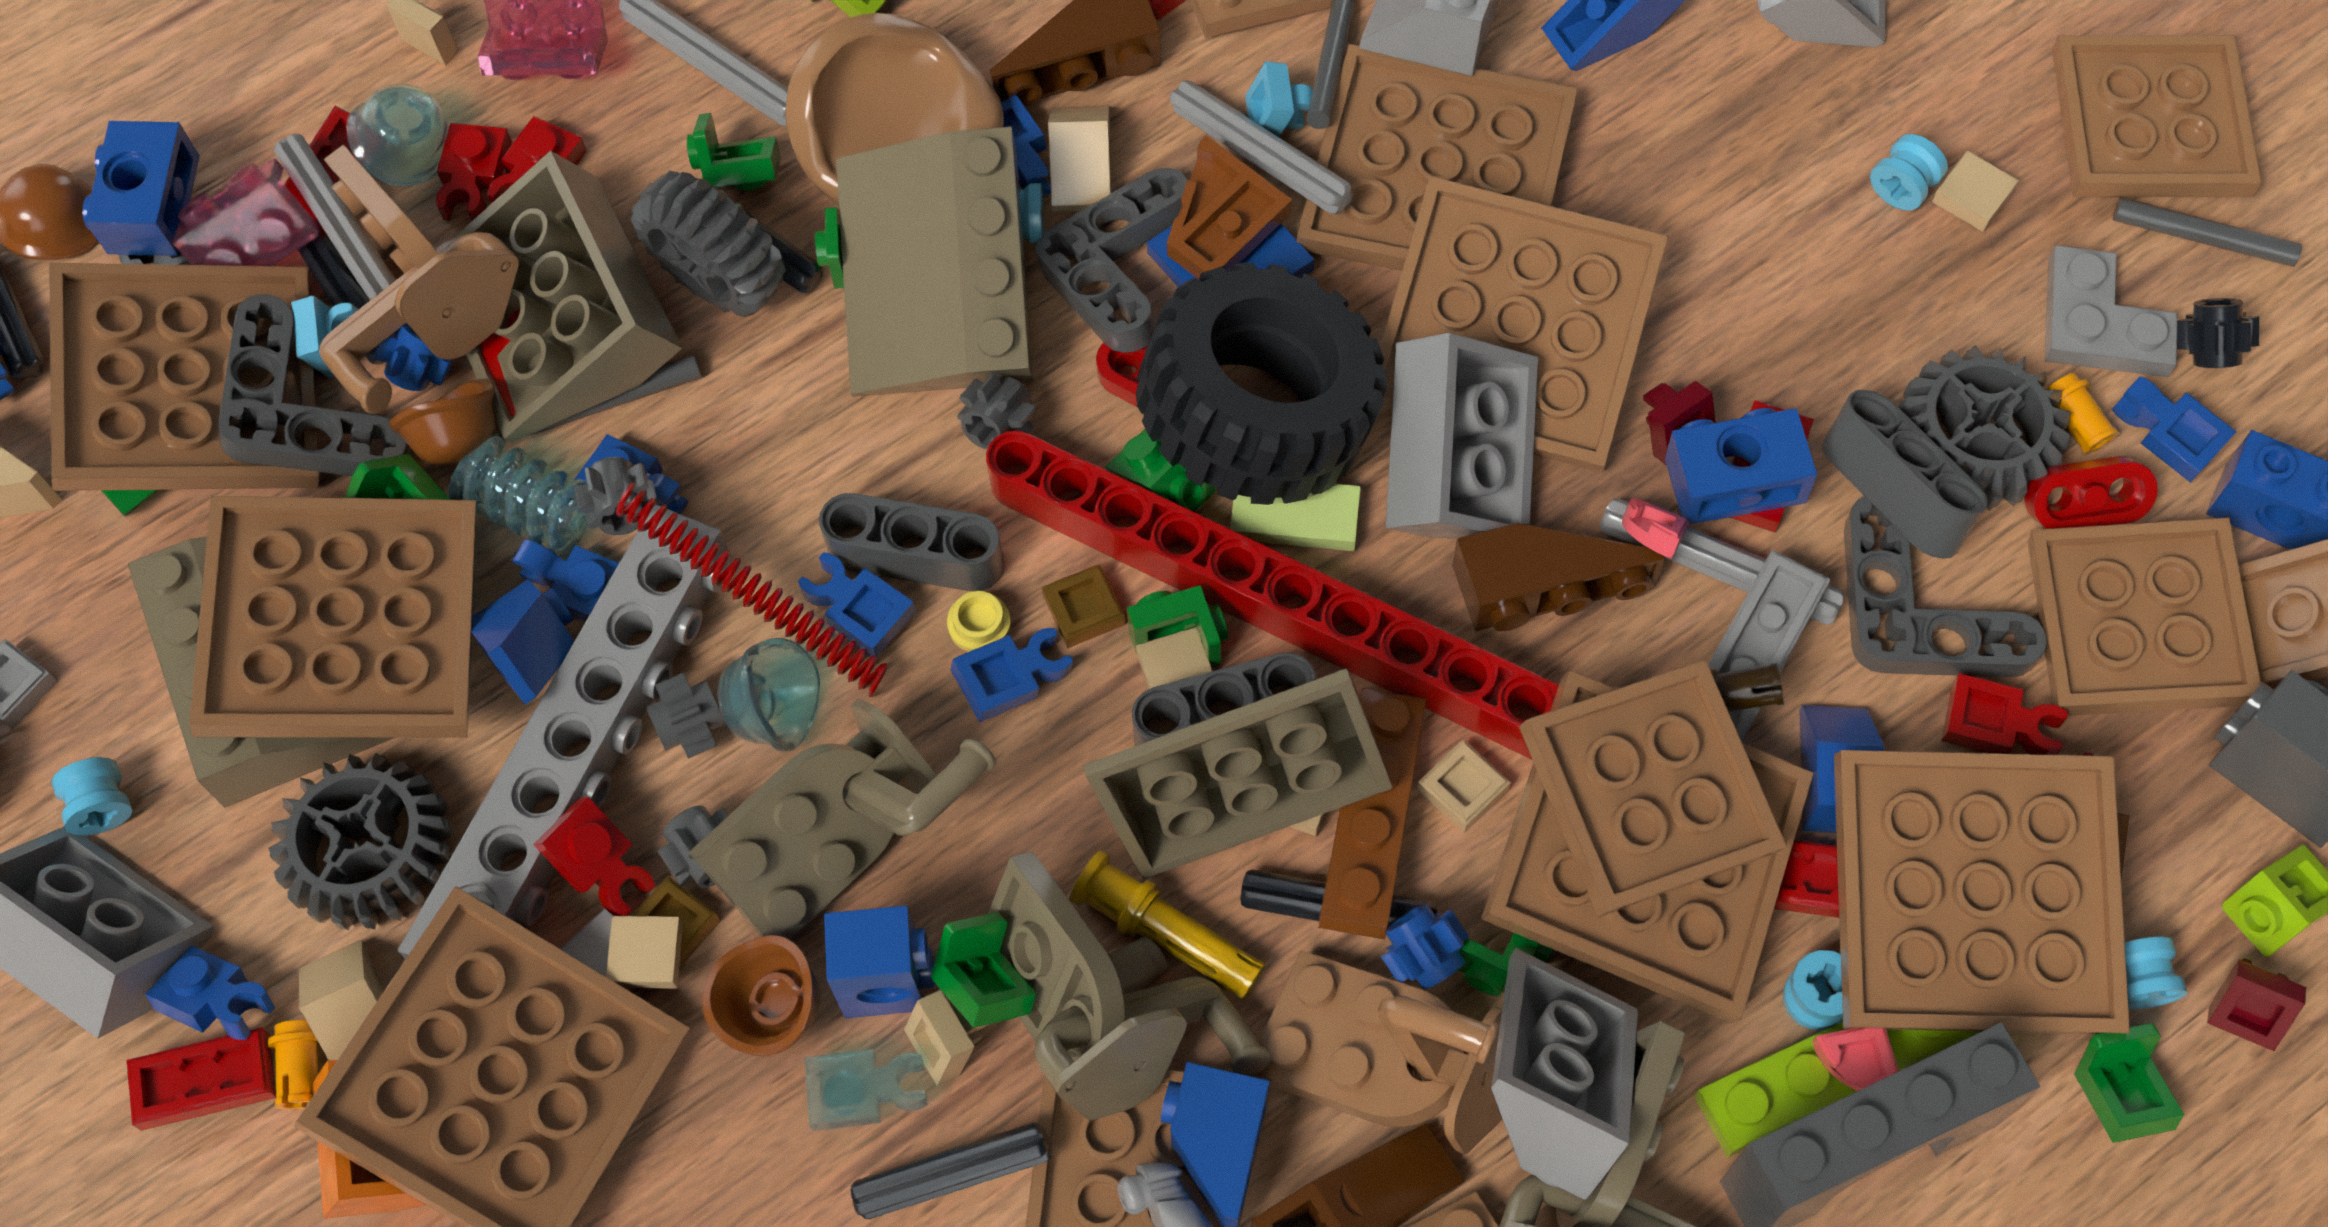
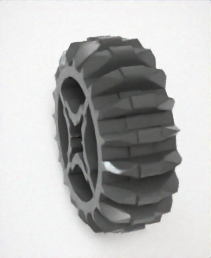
[631,170,786,317]
[1898,345,2070,511]
[268,753,454,930]

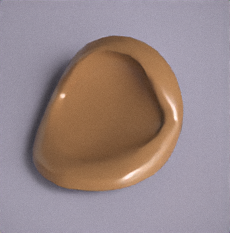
[785,13,1004,206]

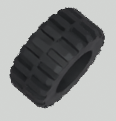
[1136,263,1387,505]

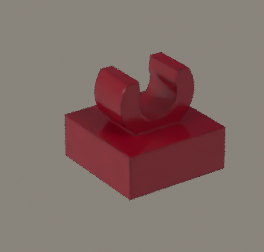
[1643,380,1716,465]
[2207,958,2307,1051]

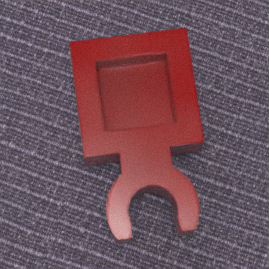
[487,116,587,204]
[436,123,512,221]
[1941,673,2068,755]
[533,797,655,916]

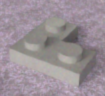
[2044,245,2177,377]

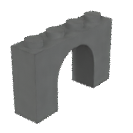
[1720,1022,2041,1227]

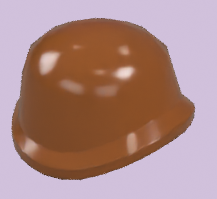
[0,164,98,260]
[389,379,496,465]
[702,935,820,1056]

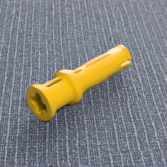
[1069,850,1266,1000]

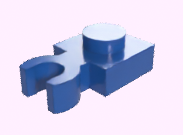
[798,552,916,658]
[950,628,1073,723]
[145,945,275,1040]

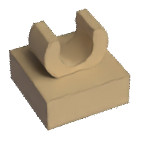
[904,990,989,1086]

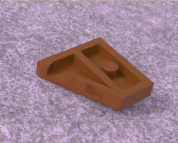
[1167,135,1292,280]

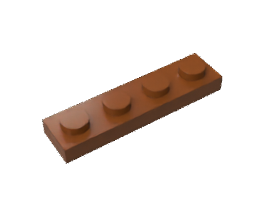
[1318,688,1426,940]

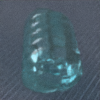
[448,436,587,557]

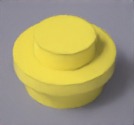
[947,591,1011,652]

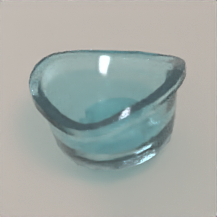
[346,84,449,186]
[717,638,820,752]

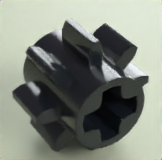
[2177,298,2259,368]

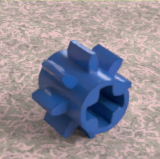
[374,322,454,391]
[1380,904,1469,990]

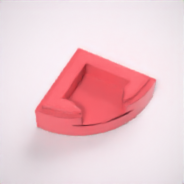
[1622,497,1689,559]
[1812,1029,1899,1091]

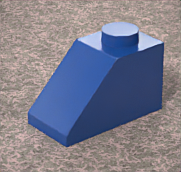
[1541,0,1685,71]
[471,579,574,704]
[1799,705,1884,833]
[1160,1062,1269,1227]

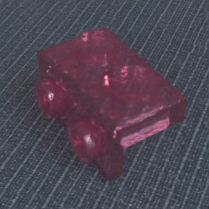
[478,0,608,80]
[173,158,320,266]

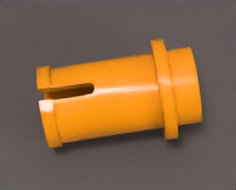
[2046,372,2120,455]
[268,1020,320,1110]

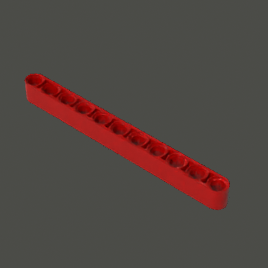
[986,431,1559,760]

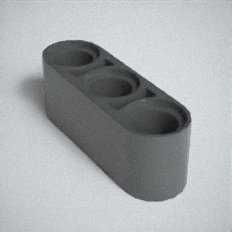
[1822,390,1988,559]
[819,493,1004,591]
[1132,653,1316,746]

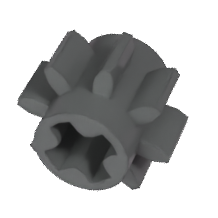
[957,373,1037,449]
[574,457,658,535]
[646,673,726,759]
[658,805,729,888]

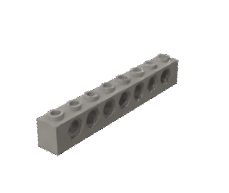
[397,504,732,959]

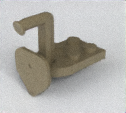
[688,699,996,940]
[988,852,1271,1120]
[1499,1021,1696,1227]

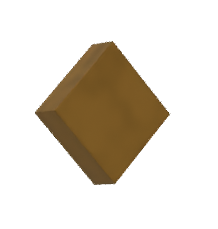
[1042,564,1125,649]
[632,876,721,969]

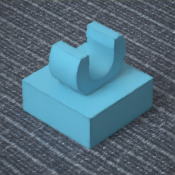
[1245,61,1313,137]
[291,295,359,378]

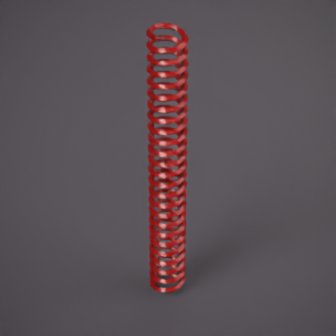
[616,483,887,697]

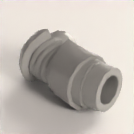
[1117,1162,1213,1227]

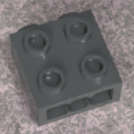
[2209,670,2328,848]

